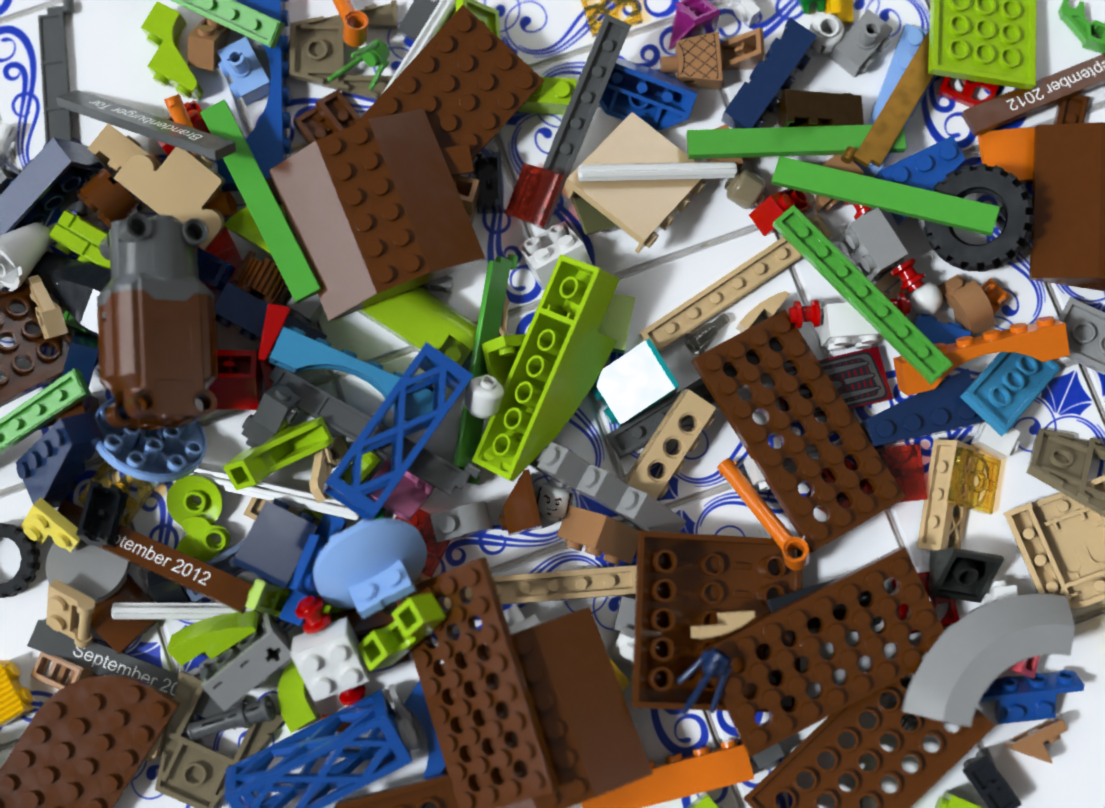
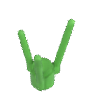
[328,39,390,90]

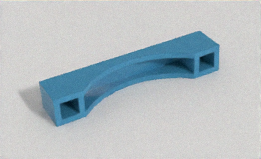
[269,326,433,422]

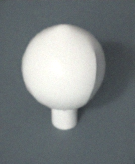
[909,273,943,315]

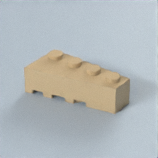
[87,123,162,174]

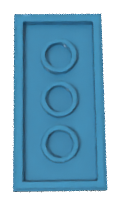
[960,352,1061,436]

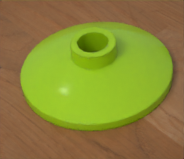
[166,475,223,526]

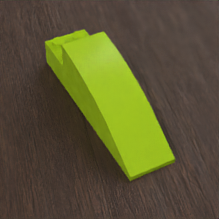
[472,254,620,482]

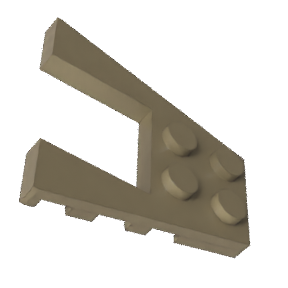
[289,0,397,100]
[1026,428,1105,517]
[155,670,284,808]

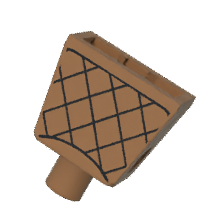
[660,32,723,90]

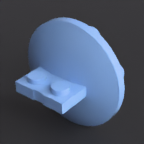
[94,397,207,489]
[313,518,427,619]

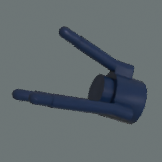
[677,647,733,716]

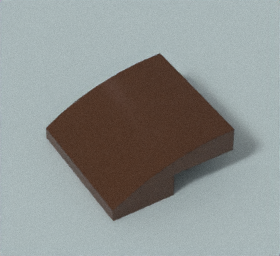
[293,89,360,144]
[90,574,159,654]

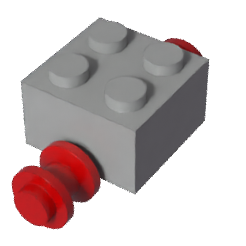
[839,202,926,293]

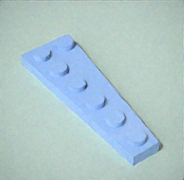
[854,23,936,178]

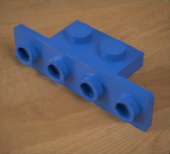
[279,514,348,627]
[979,670,1084,724]

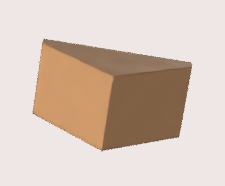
[720,27,765,71]

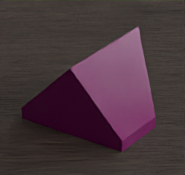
[668,0,720,50]

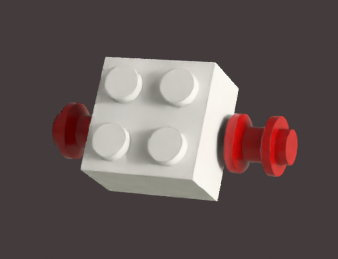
[789,293,911,351]
[290,596,369,705]

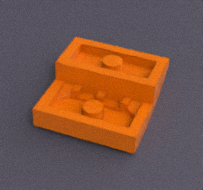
[977,127,1035,182]

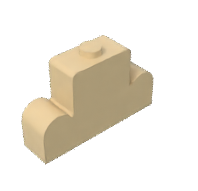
[114,147,225,250]

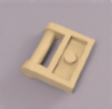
[46,579,95,648]

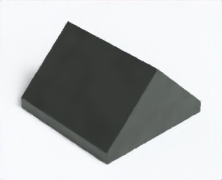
[929,547,1004,603]

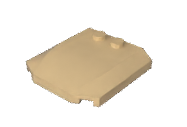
[1003,475,1105,609]

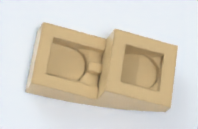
[735,291,790,332]
[690,611,755,639]

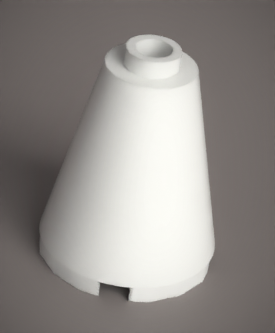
[0,222,53,291]

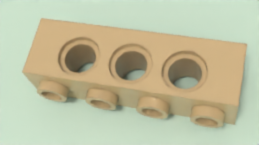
[623,388,716,499]

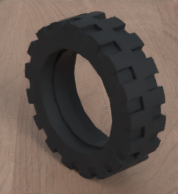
[0,523,41,598]

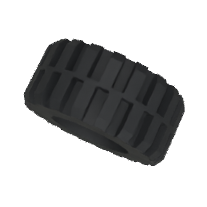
[923,164,1034,272]

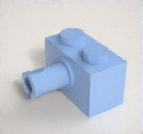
[217,37,270,106]

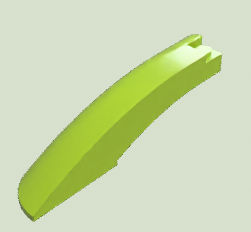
[224,205,477,366]

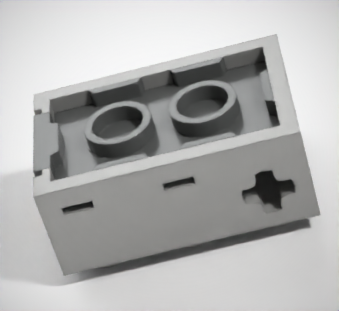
[199,613,292,712]

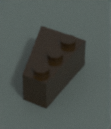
[776,89,864,127]

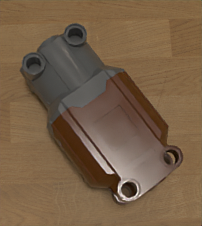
[96,213,218,430]

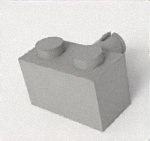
[829,9,893,77]

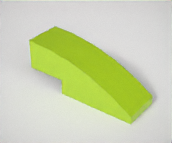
[167,611,260,666]

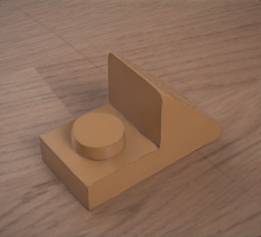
[1003,718,1068,764]

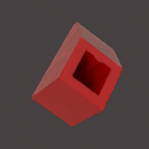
[749,188,811,237]

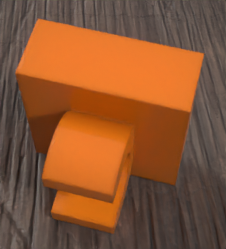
[981,278,1011,314]

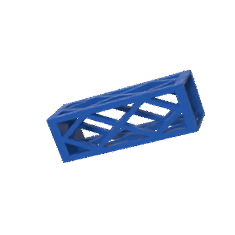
[323,342,473,520]
[224,689,413,808]

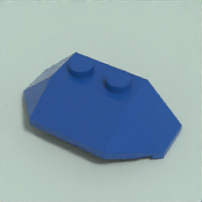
[599,58,698,132]

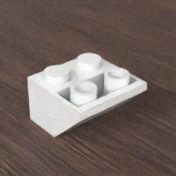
[518,221,593,291]

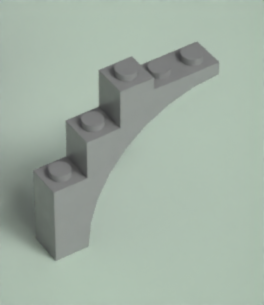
[529,442,686,533]

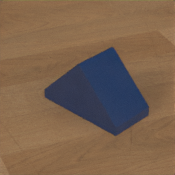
[62,331,99,388]

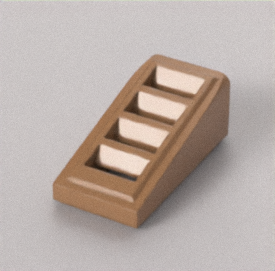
[30,652,95,690]

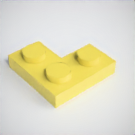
[20,497,82,553]

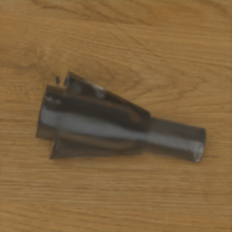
[685,313,730,355]

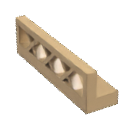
[917,439,976,551]

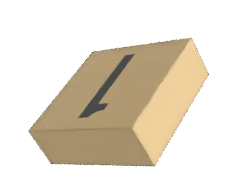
[874,268,908,299]

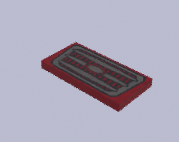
[772,346,893,424]

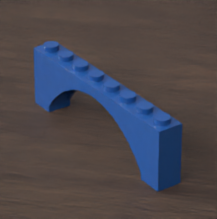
[217,0,292,192]

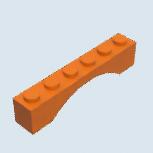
[893,316,1070,396]

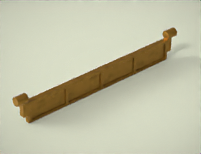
[841,29,934,167]

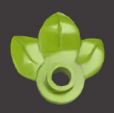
[176,516,231,563]

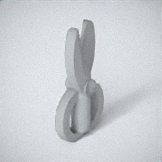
[388,684,421,751]

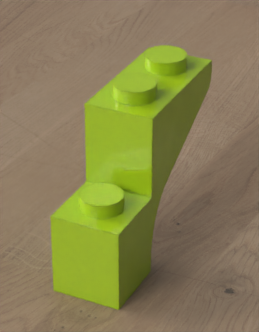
[141,1,204,101]
[223,417,334,491]

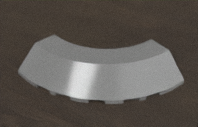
[902,594,1075,727]

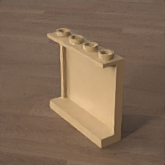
[561,112,706,253]

